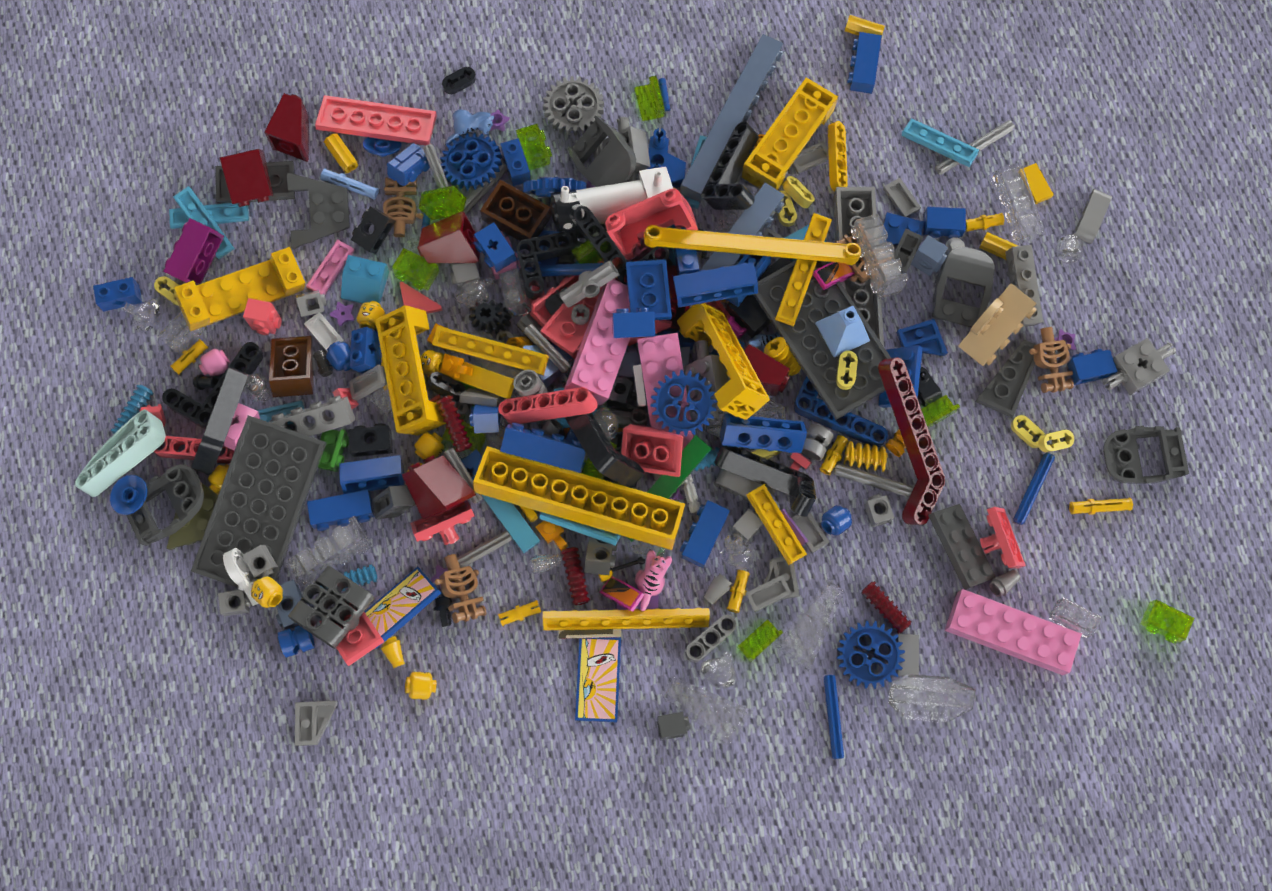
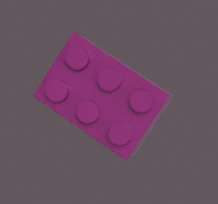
[163,218,224,285]

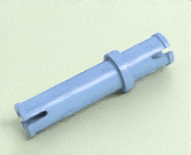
[320,168,379,200]

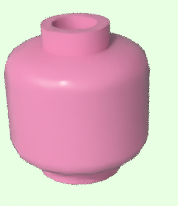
[199,348,230,377]

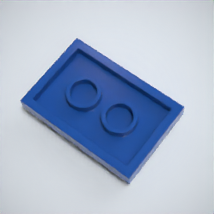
[625,259,672,320]
[878,345,923,408]

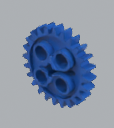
[440,132,502,191]
[523,177,586,197]
[650,369,717,437]
[837,621,905,689]

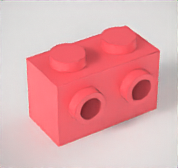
[243,298,282,336]

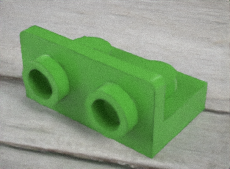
[318,429,349,472]

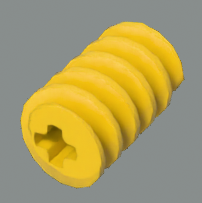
[764,337,801,376]
[843,441,887,472]

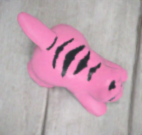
[635,550,672,611]

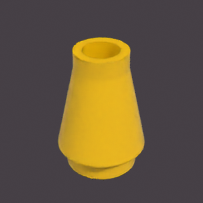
[380,636,405,669]

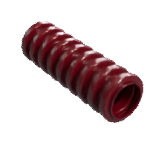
[436,395,472,453]
[561,547,590,606]
[861,581,912,634]

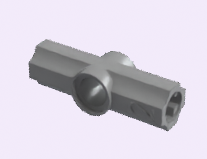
[559,261,619,308]

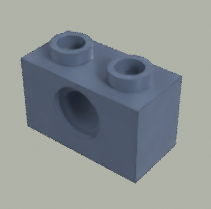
[911,235,948,276]
[275,579,302,629]

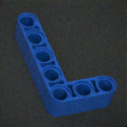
[794,376,888,448]

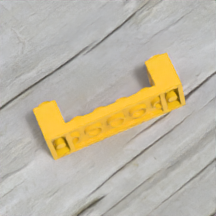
[741,77,838,190]
[174,247,305,332]
[677,303,770,420]
[375,305,446,436]

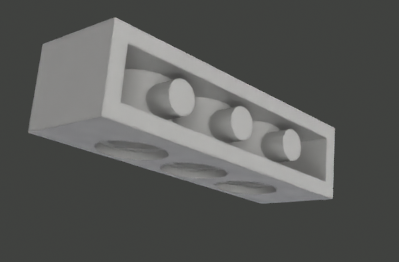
[1005,245,1043,327]
[269,395,355,436]

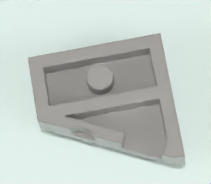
[764,557,800,600]
[295,701,338,746]

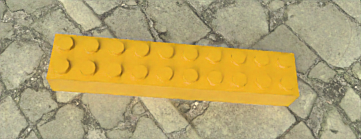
[473,446,685,550]

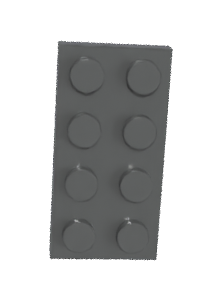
[215,161,295,204]
[928,504,996,590]

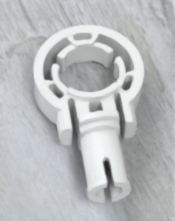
[223,548,259,606]

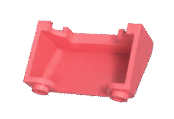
[605,189,698,260]

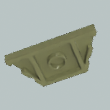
[167,483,218,550]

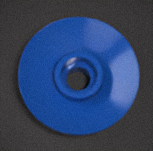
[363,137,401,157]
[110,475,147,515]

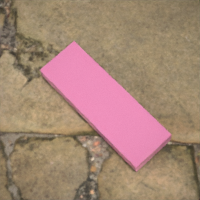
[306,240,355,295]

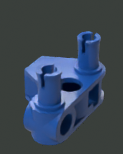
[648,128,686,188]

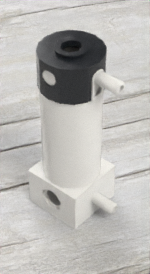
[550,167,673,232]

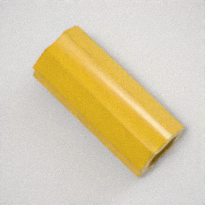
[844,15,885,36]
[324,133,359,174]
[979,232,1018,260]

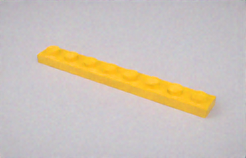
[542,608,710,631]

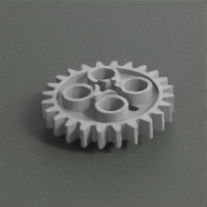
[543,76,604,136]

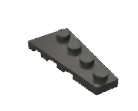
[975,339,1036,418]

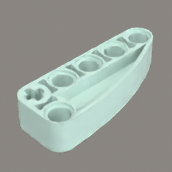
[75,409,166,497]

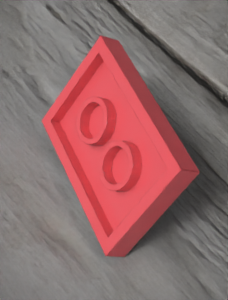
[410,500,474,545]
[980,507,1026,569]
[319,605,384,666]

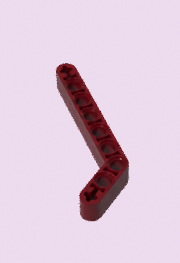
[878,357,945,525]

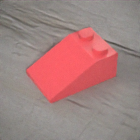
[621,424,683,477]

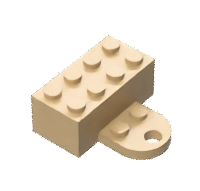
[958,283,1037,366]

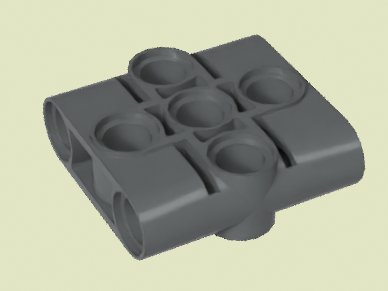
[288,566,374,649]

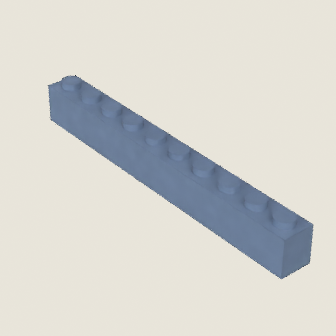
[680,34,784,203]

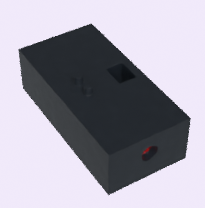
[726,257,792,338]

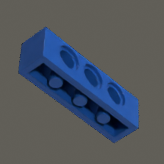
[720,414,807,453]

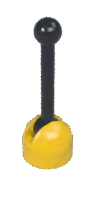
[598,557,646,582]

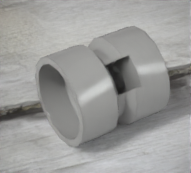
[513,369,548,397]
[801,424,834,461]

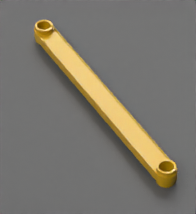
[643,225,861,265]

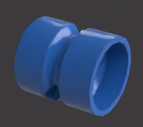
[278,625,315,658]

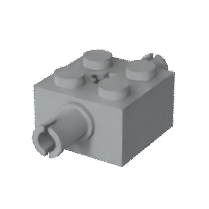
[602,117,651,182]
[1103,338,1176,395]
[684,340,730,422]

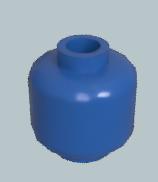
[326,341,351,371]
[821,505,852,536]

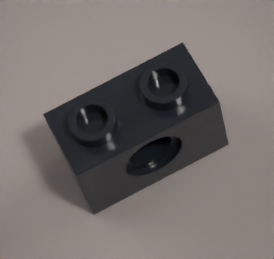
[351,206,396,254]
[348,423,393,457]

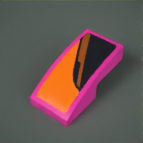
[813,262,855,290]
[600,576,644,612]

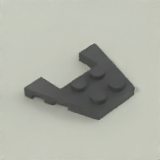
[287,173,350,249]

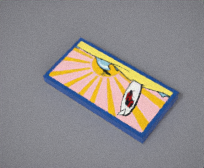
[365,567,441,649]
[575,637,621,723]

